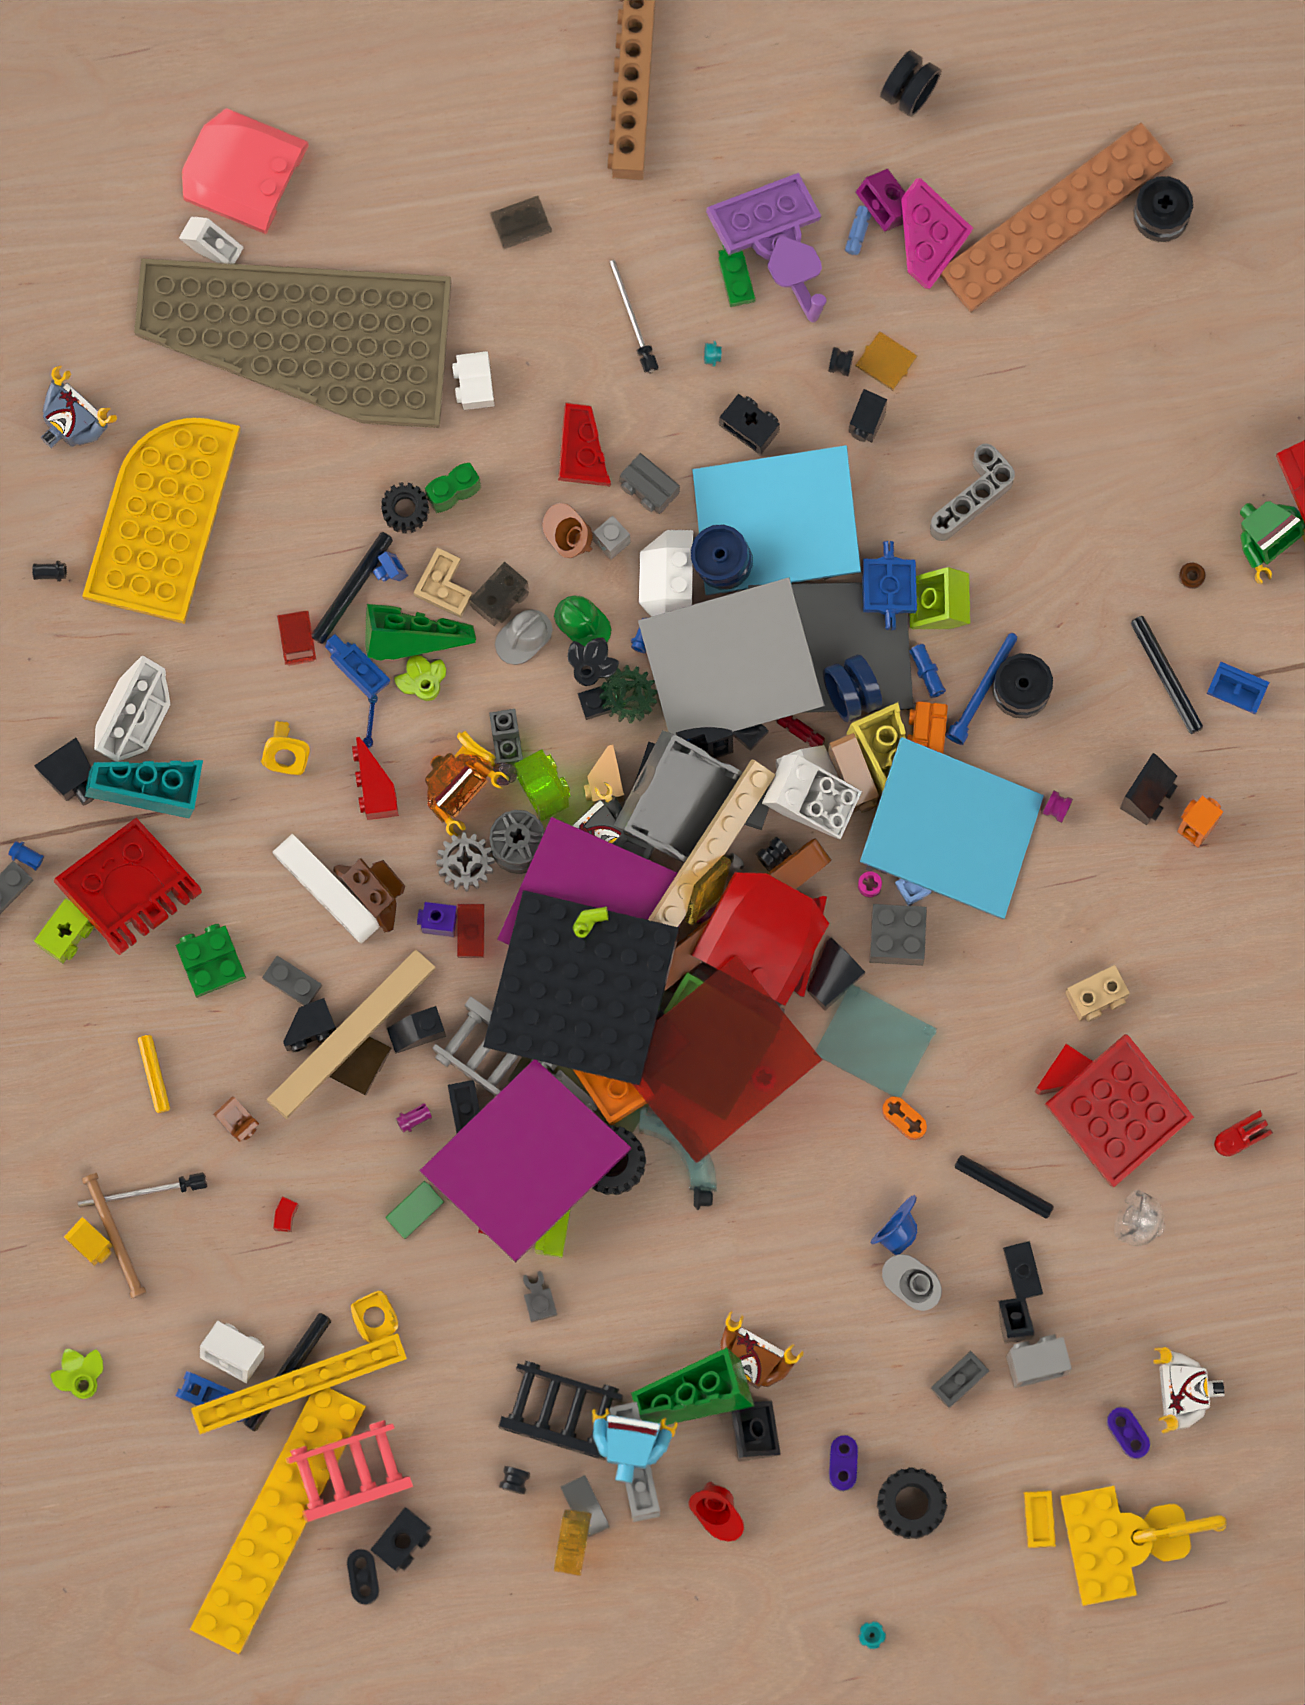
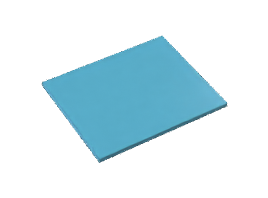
[692,445,861,596]
[860,737,1044,919]

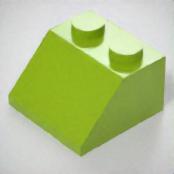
[910,567,970,629]

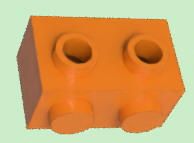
[1177,795,1224,848]

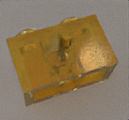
[554,1509,592,1576]

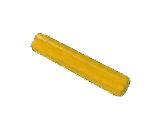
[138,1035,170,1113]

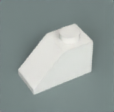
[179,217,244,264]

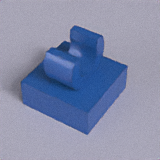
[373,552,408,582]

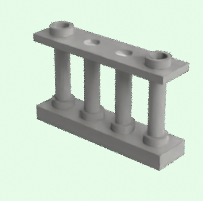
[433,997,557,1096]
[610,1402,660,1522]

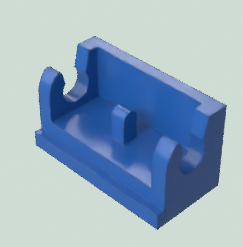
[1207,662,1270,714]

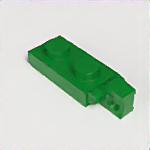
[718,241,755,307]

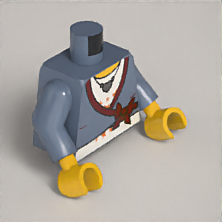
[41,365,117,448]

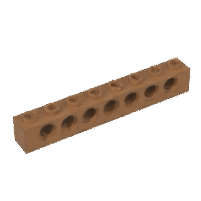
[608,0,655,180]

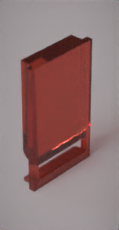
[277,610,317,666]

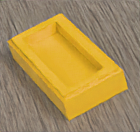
[1024,1491,1056,1548]

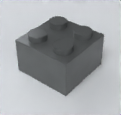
[870,904,927,966]

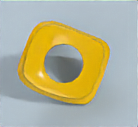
[261,721,310,775]
[442,731,496,778]
[351,1291,398,1343]

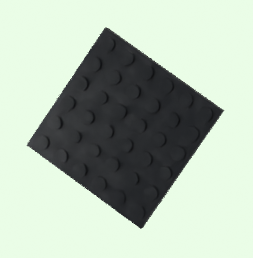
[483,890,680,1086]

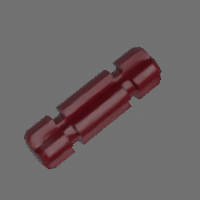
[777,715,825,747]

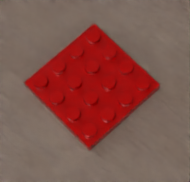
[1045,1034,1194,1187]

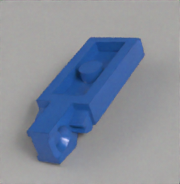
[325,634,390,699]

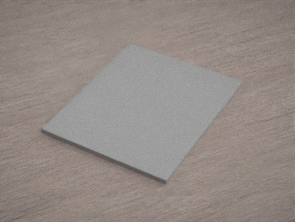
[638,577,825,735]

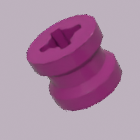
[1043,790,1073,823]

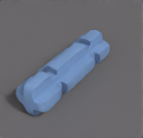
[845,206,871,255]

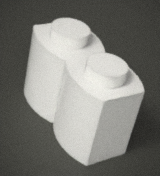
[452,351,495,410]

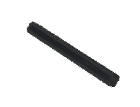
[311,532,393,644]
[1131,616,1203,734]
[244,1313,331,1431]

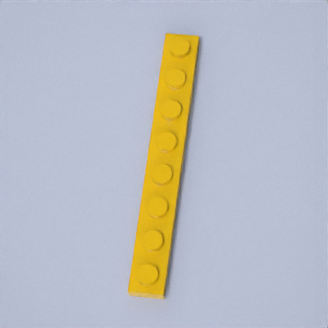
[190,1333,407,1434]

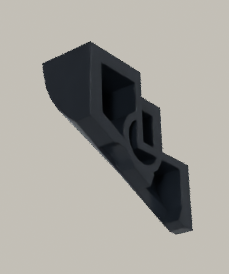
[807,937,866,1010]

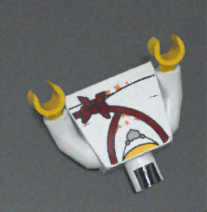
[1153,1347,1224,1433]

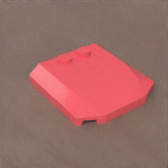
[182,108,309,234]

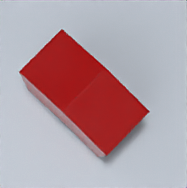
[273,1196,299,1232]

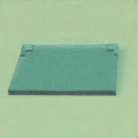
[814,985,937,1098]

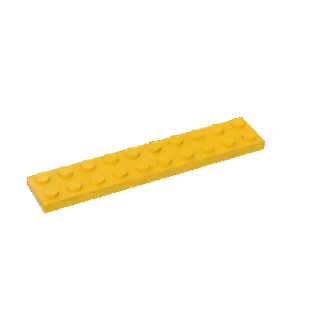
[190,1388,366,1655]

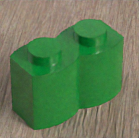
[425,463,481,513]

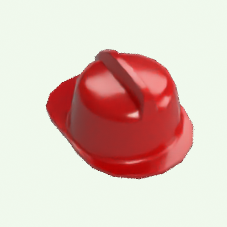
[689,1481,744,1542]

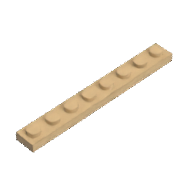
[648,759,776,927]

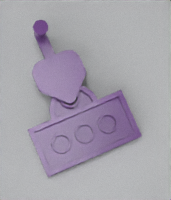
[706,173,827,323]

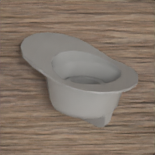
[495,609,553,665]
[882,1254,942,1311]

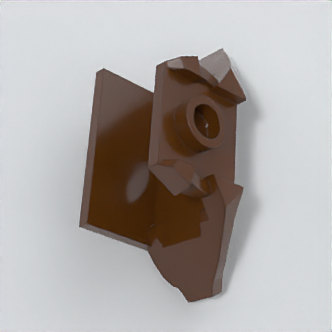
[333,858,406,933]

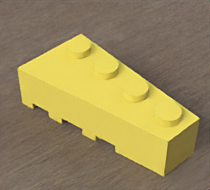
[847,702,906,798]

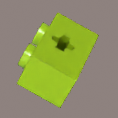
[34,898,94,964]

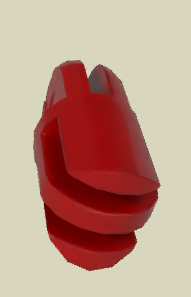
[1214,1110,1273,1157]

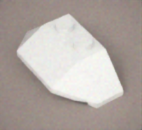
[639,530,693,617]
[94,656,170,762]

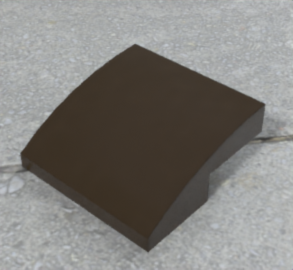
[329,1036,392,1095]

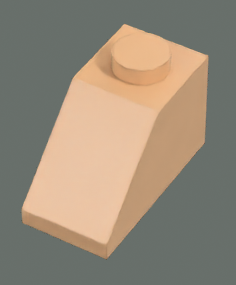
[583,745,624,805]

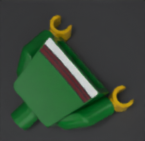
[1240,501,1305,584]

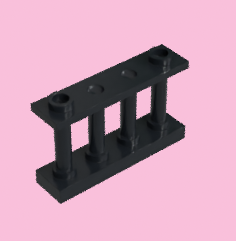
[498,1361,623,1460]

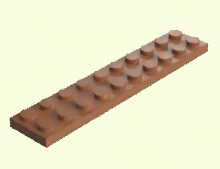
[940,122,1173,313]

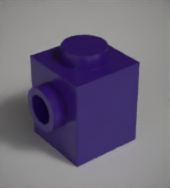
[417,902,458,937]

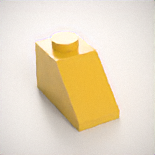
[64,1217,112,1266]

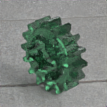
[599,665,658,724]

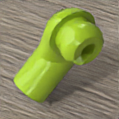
[573,907,609,938]

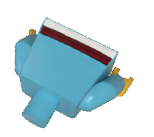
[592,1409,678,1483]

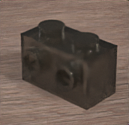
[469,562,529,626]

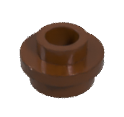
[1179,562,1206,589]

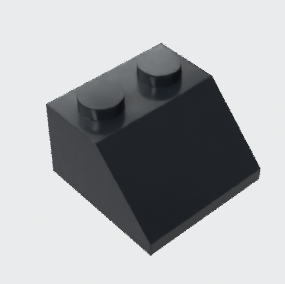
[1120,753,1178,825]

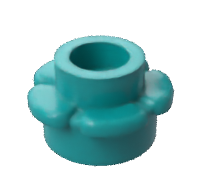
[704,341,722,367]
[859,1622,886,1649]

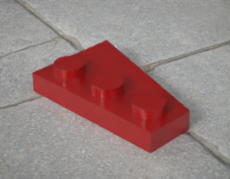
[558,403,611,487]

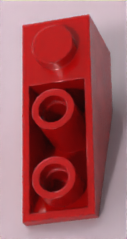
[352,737,399,820]

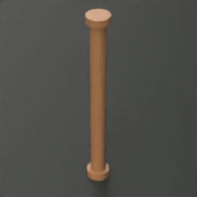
[82,1173,146,1299]

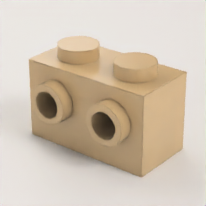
[1065,965,1130,1022]

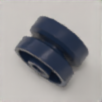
[691,524,753,590]
[823,654,883,722]

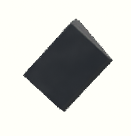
[731,1401,781,1462]

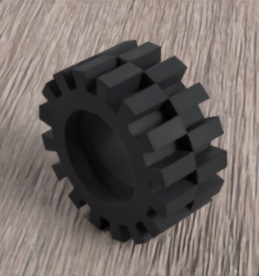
[381,482,429,533]

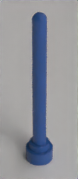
[945,633,1017,745]

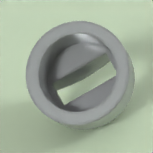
[721,853,744,876]

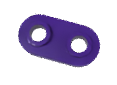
[1107,1407,1150,1459]
[829,1435,858,1491]

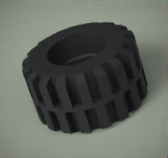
[592,1125,646,1195]
[877,1467,947,1539]

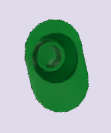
[554,595,612,646]

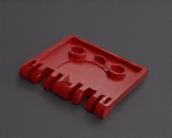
[54,818,202,955]

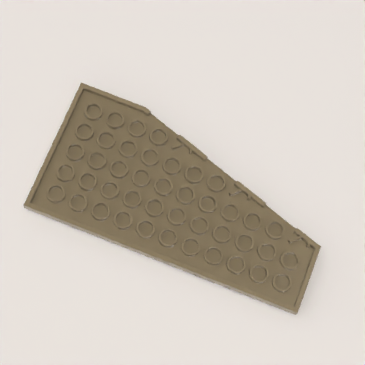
[134,258,451,428]

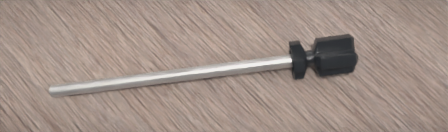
[610,260,659,374]
[78,1172,207,1207]

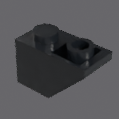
[283,998,336,1052]

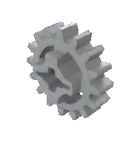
[436,832,495,891]

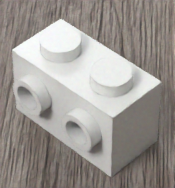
[200,1320,264,1383]

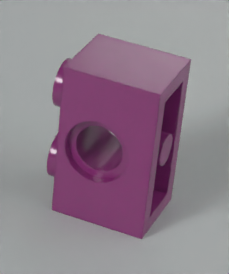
[855,168,906,232]

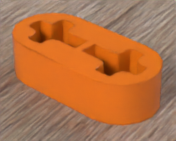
[882,1096,927,1140]

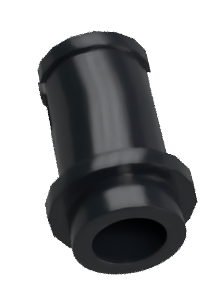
[32,561,67,582]

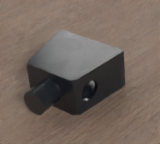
[34,737,94,806]

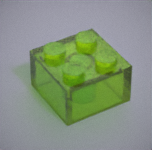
[514,749,571,822]

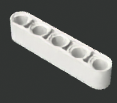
[272,834,380,944]

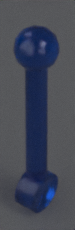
[363,695,378,748]

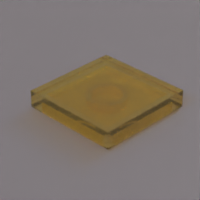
[685,856,731,925]

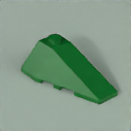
[365,604,476,661]

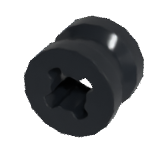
[828,347,854,376]
[499,1466,531,1495]

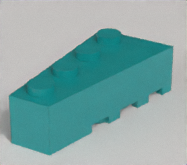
[85,760,203,819]

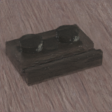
[490,196,552,250]

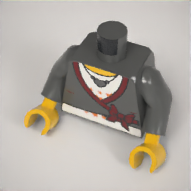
[572,782,627,848]

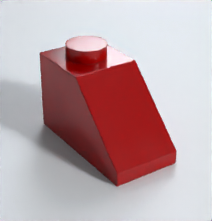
[1035,1044,1093,1095]

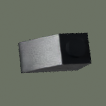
[849,389,888,443]
[387,1006,446,1054]
[998,1297,1034,1343]

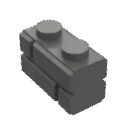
[620,453,680,515]

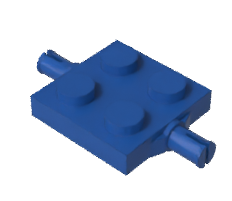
[862,541,917,630]

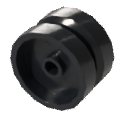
[880,50,942,117]
[1133,176,1193,242]
[993,653,1053,719]

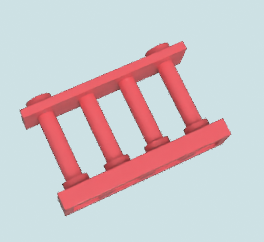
[286,1420,413,1522]

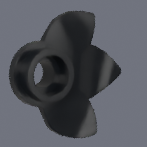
[567,637,619,686]

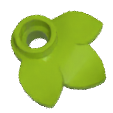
[394,655,446,701]
[50,1348,104,1399]

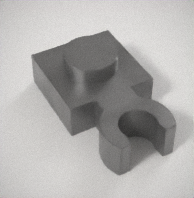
[523,1271,557,1322]

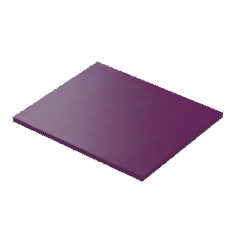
[497,817,680,945]
[419,1060,631,1263]

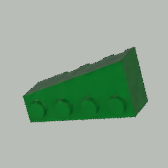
[631,1347,754,1425]

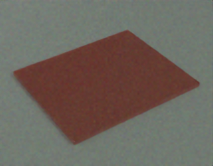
[632,955,823,1164]

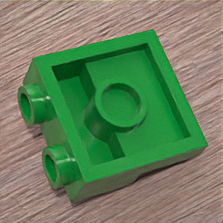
[175,924,246,998]

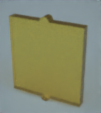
[855,331,917,391]

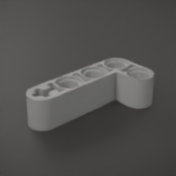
[930,443,1015,541]

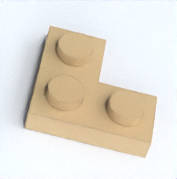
[414,548,473,618]

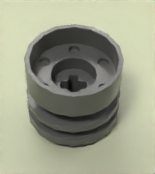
[489,810,545,874]

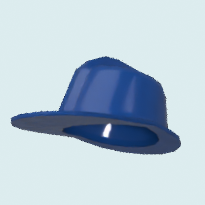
[871,1195,917,1255]

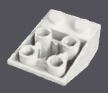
[762,755,862,839]

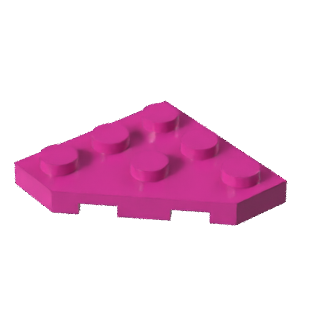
[901,178,974,289]

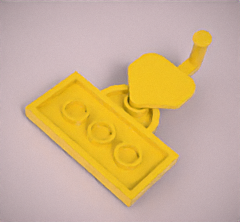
[1060,1486,1227,1606]

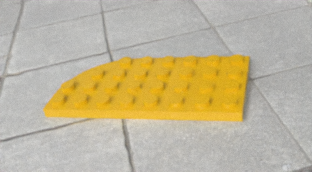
[82,418,241,624]

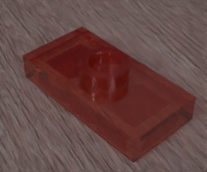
[457,904,485,958]

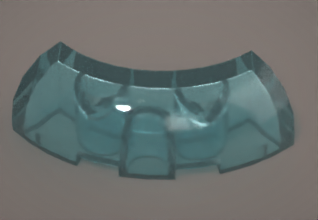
[639,1106,717,1192]

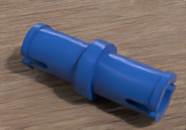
[909,644,946,698]

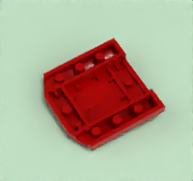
[691,872,830,1006]

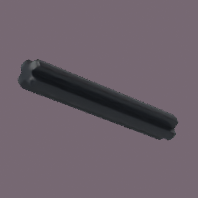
[955,1155,1054,1218]

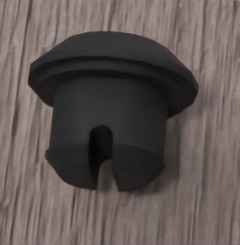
[694,1186,713,1210]

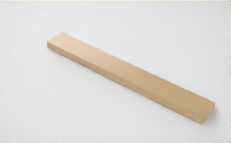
[267,950,435,1119]

